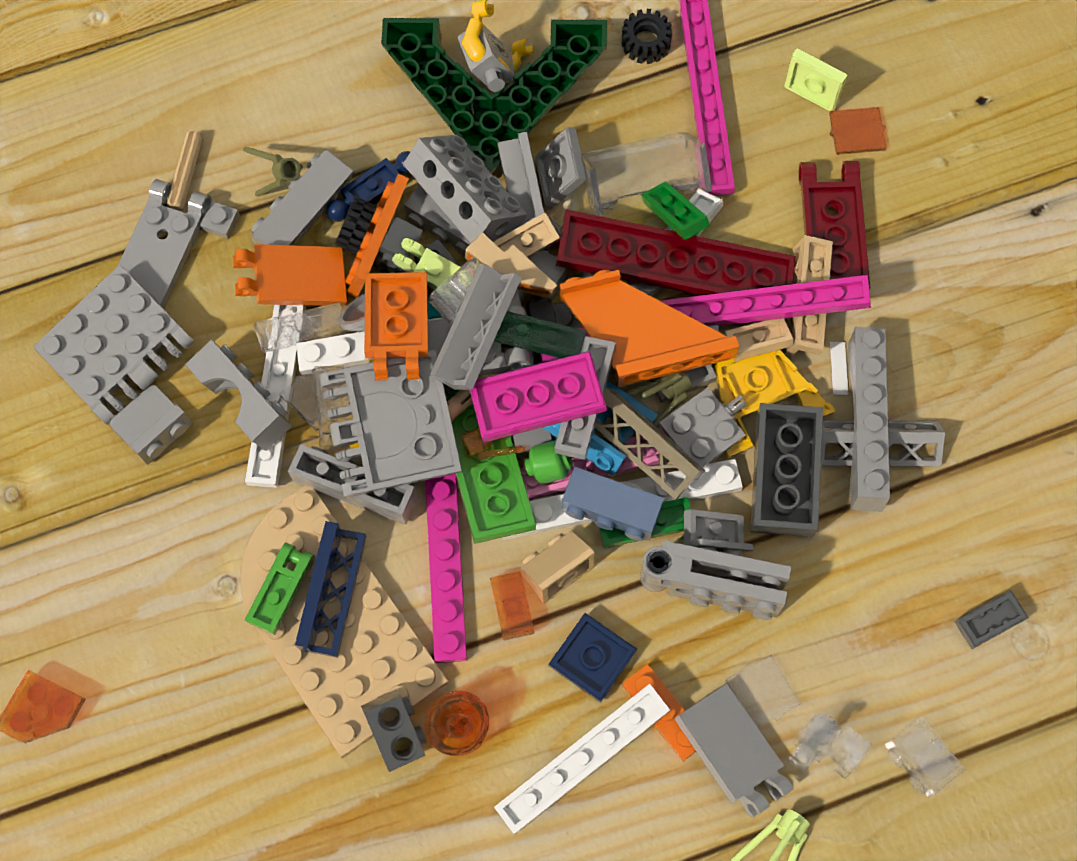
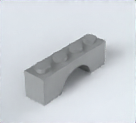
[185,339,292,451]

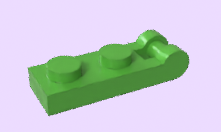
[245,542,315,635]

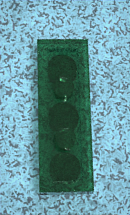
[494,311,586,358]

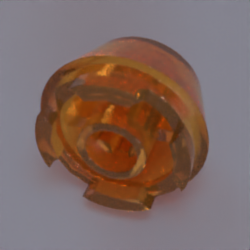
[425,691,489,756]

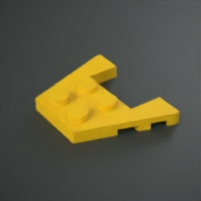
[715,350,835,459]

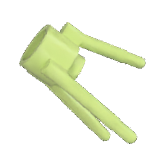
[731,809,810,861]

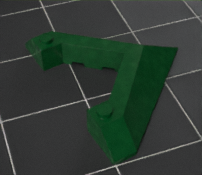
[381,18,607,174]

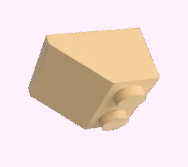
[520,531,594,604]

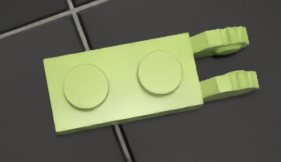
[392,238,474,304]

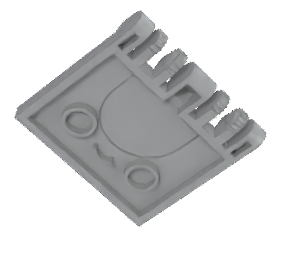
[33,265,195,425]
[319,350,462,498]

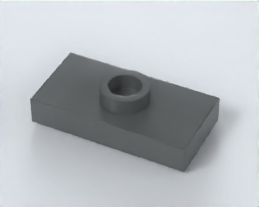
[955,590,1029,649]

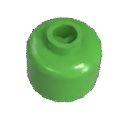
[525,440,573,484]

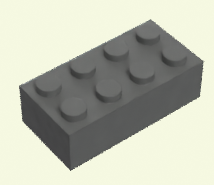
[750,403,823,537]

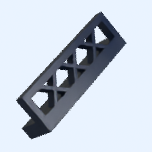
[295,521,367,658]

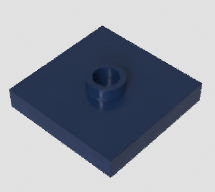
[548,613,637,703]

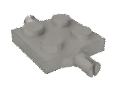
[656,387,746,468]

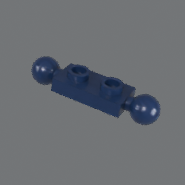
[326,151,410,222]

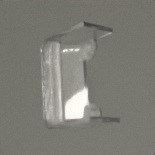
[581,132,712,216]

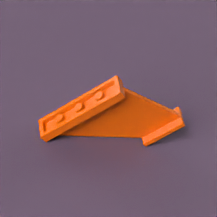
[560,270,739,387]

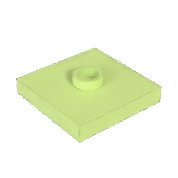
[784,48,848,112]

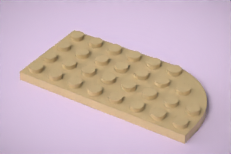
[240,485,449,759]

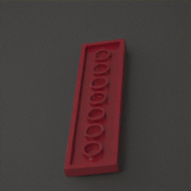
[555,209,796,295]

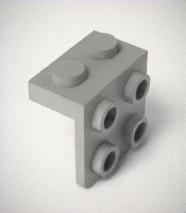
[110,385,193,465]

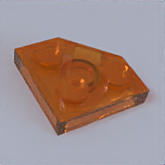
[0,670,86,744]

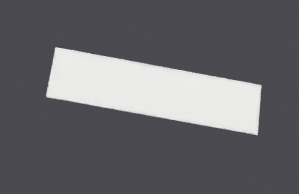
[830,342,848,395]

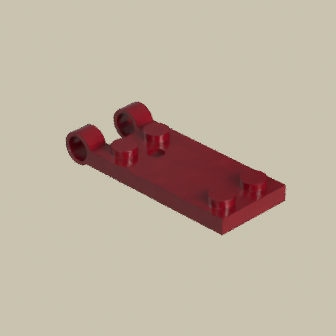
[798,161,871,291]

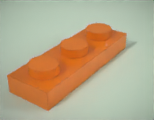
[622,664,696,762]

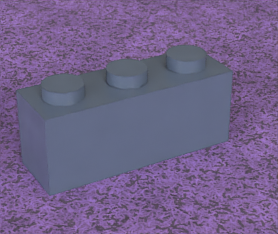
[562,467,664,541]

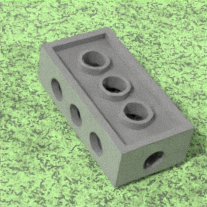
[403,135,527,243]

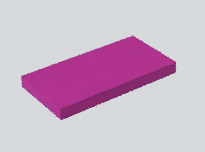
[470,351,607,443]

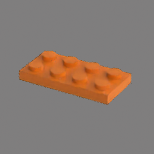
[345,174,409,298]

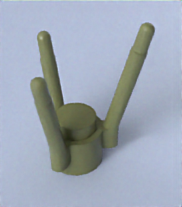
[243,147,303,196]
[626,371,692,440]

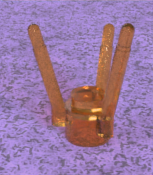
[461,426,525,461]

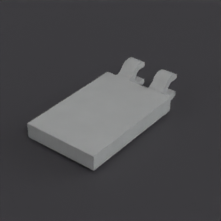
[675,684,794,818]

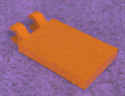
[232,244,347,306]
[364,272,428,381]

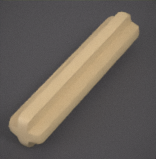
[167,131,203,210]

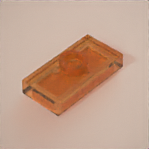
[490,571,535,641]

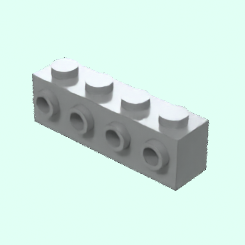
[251,149,353,246]
[288,444,418,525]

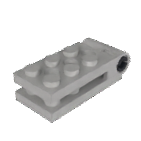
[640,540,791,620]

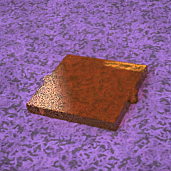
[829,107,887,155]

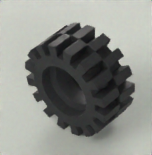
[621,9,672,64]
[335,196,376,254]

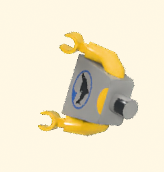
[457,0,534,92]

